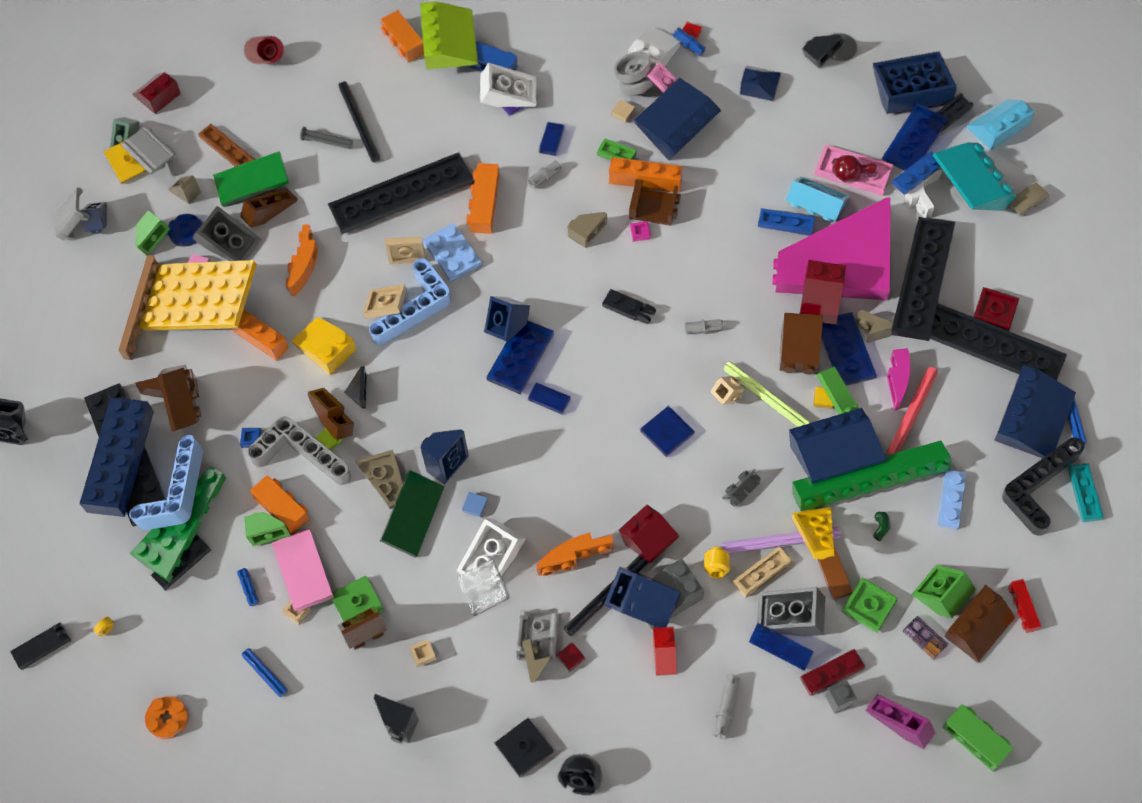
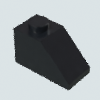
[803,35,843,68]

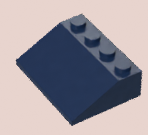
[872,51,957,114]
[633,78,722,160]
[994,365,1076,458]
[789,408,887,484]

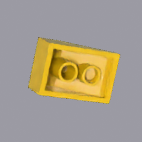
[291,317,357,375]

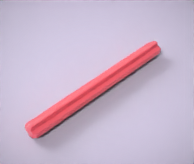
[885,367,938,456]

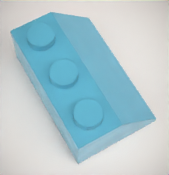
[967,100,1035,150]
[786,176,851,222]

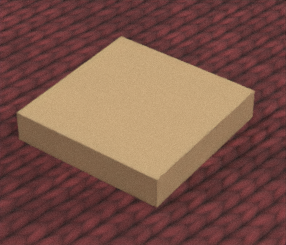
[385,237,426,264]
[363,284,407,319]

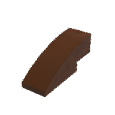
[307,388,354,440]

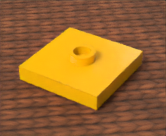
[103,141,146,183]

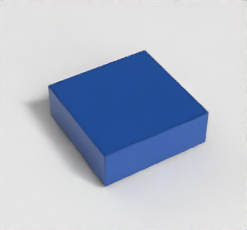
[240,428,262,448]

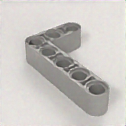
[248,416,351,485]

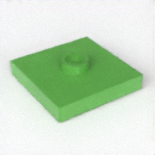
[332,575,384,622]
[841,577,898,633]

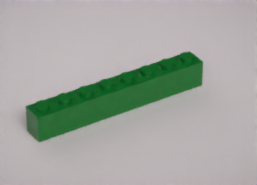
[792,440,951,511]

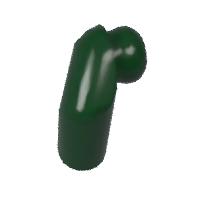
[873,511,891,541]

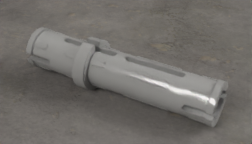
[713,674,740,739]

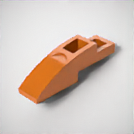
[286,224,318,296]
[536,532,614,576]

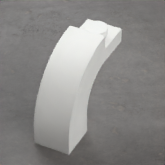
[906,168,942,218]

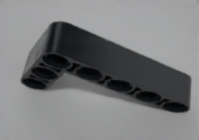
[1002,437,1085,536]

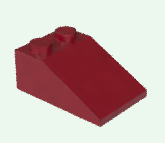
[799,260,846,325]

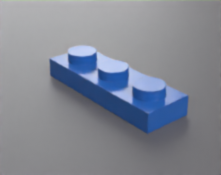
[892,151,941,195]
[758,208,815,236]

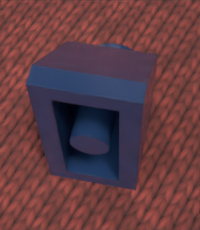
[81,202,107,233]

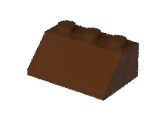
[158,364,201,432]
[944,585,1015,663]

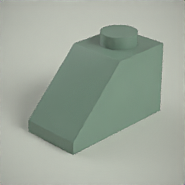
[110,117,140,148]

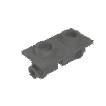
[723,469,761,507]

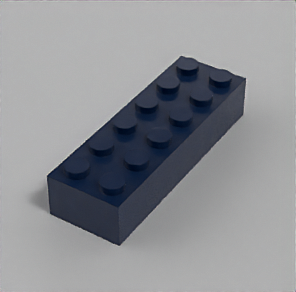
[79,397,154,517]

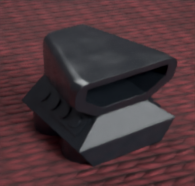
[0,398,29,445]

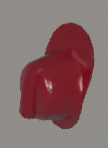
[244,36,284,64]

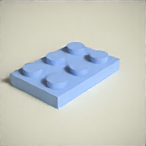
[423,223,482,282]

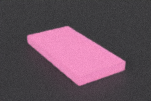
[814,144,894,196]
[272,529,334,612]

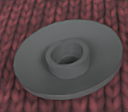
[830,33,857,61]

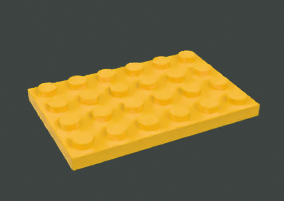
[139,260,257,331]

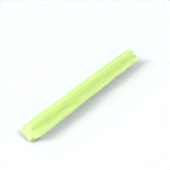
[724,362,811,427]

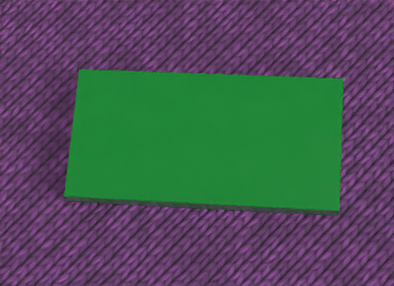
[213,151,289,207]

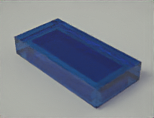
[539,122,565,156]
[528,382,571,415]

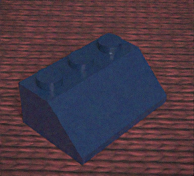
[420,429,469,485]

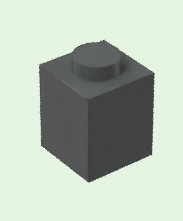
[825,680,857,714]

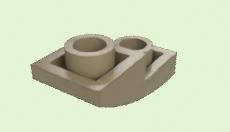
[1009,182,1049,216]

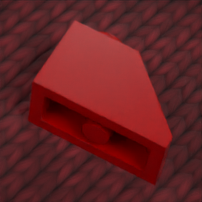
[652,627,677,676]

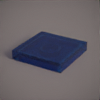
[640,406,695,457]

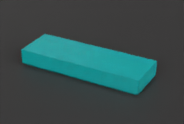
[1067,463,1104,522]

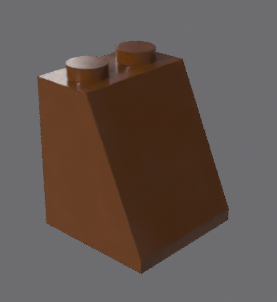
[779,313,823,375]

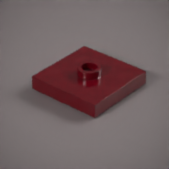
[973,287,1020,331]

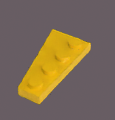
[792,507,834,559]

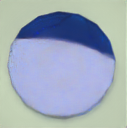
[167,213,202,247]

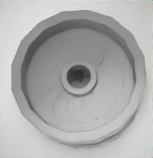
[614,51,655,95]

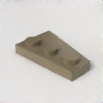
[355,450,403,509]

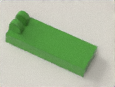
[817,367,859,414]

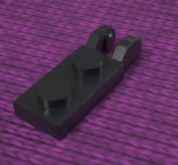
[602,289,656,324]

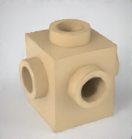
[710,376,745,405]

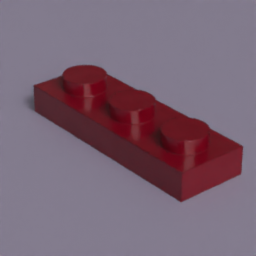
[800,648,865,696]

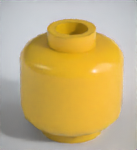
[704,547,730,578]

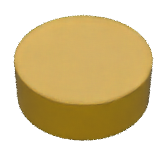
[93,616,114,636]

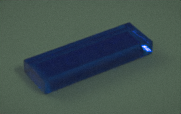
[749,623,814,671]

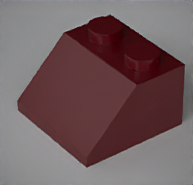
[133,72,181,114]
[618,504,679,563]

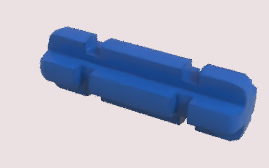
[237,568,259,606]

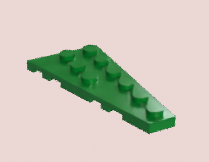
[130,466,227,583]

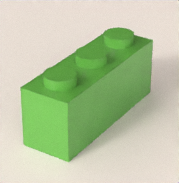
[942,704,1013,772]

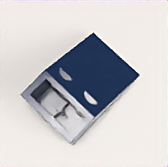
[604,567,681,628]

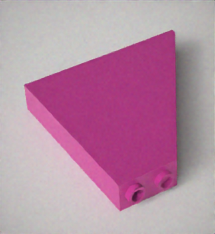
[772,197,891,300]

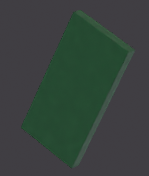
[380,470,445,558]

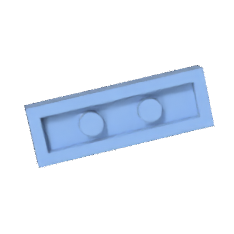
[938,470,966,530]

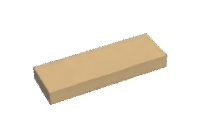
[733,546,793,598]

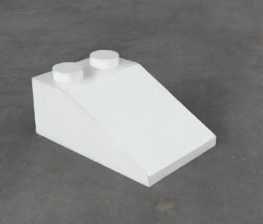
[628,27,682,67]
[480,63,537,107]
[457,519,525,592]

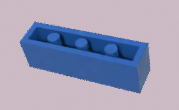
[466,42,518,72]

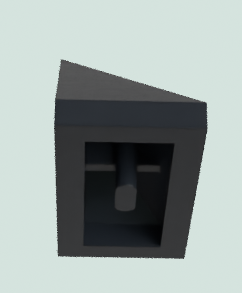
[344,366,367,409]

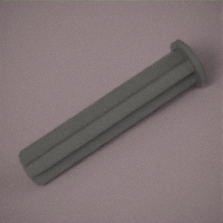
[300,126,353,149]

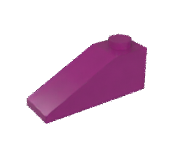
[866,694,936,749]

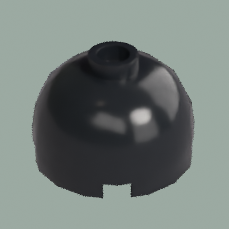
[558,754,602,796]

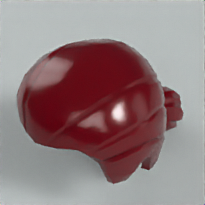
[832,155,877,183]

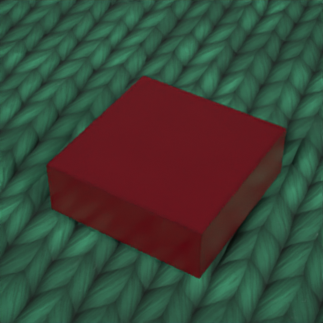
[556,642,585,672]

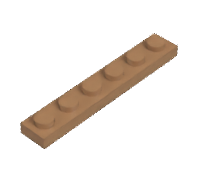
[118,255,160,360]

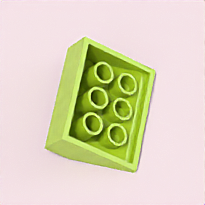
[420,1,478,70]

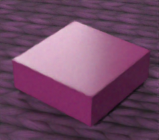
[630,221,651,242]

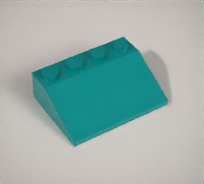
[933,142,1017,211]

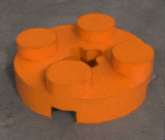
[145,696,189,739]

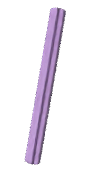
[721,526,840,554]

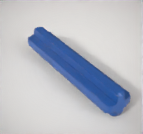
[1068,397,1087,445]
[242,648,288,697]

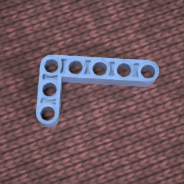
[369,258,451,345]
[129,435,203,530]

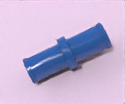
[673,27,706,56]

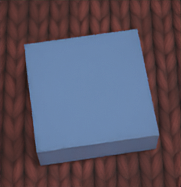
[462,492,488,518]

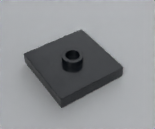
[494,718,554,778]

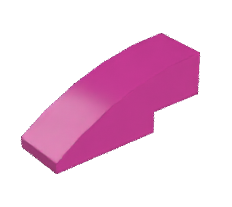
[887,348,910,410]

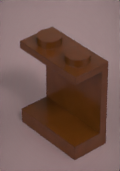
[629,179,681,226]

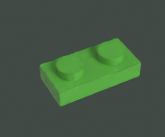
[597,138,636,160]

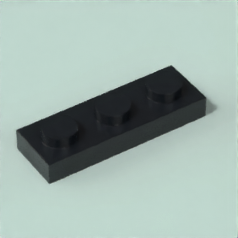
[151,535,211,591]

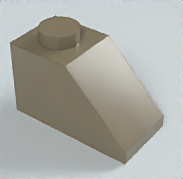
[567,212,607,248]

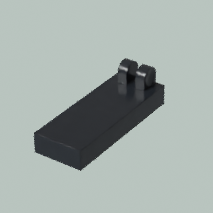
[925,93,973,135]
[10,622,71,670]

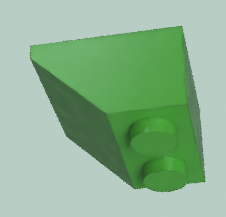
[912,565,976,619]

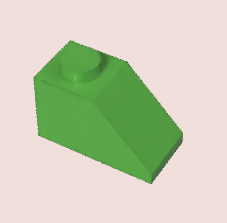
[135,211,171,256]
[244,512,291,546]

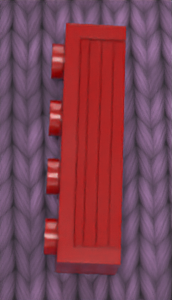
[1008,579,1041,633]

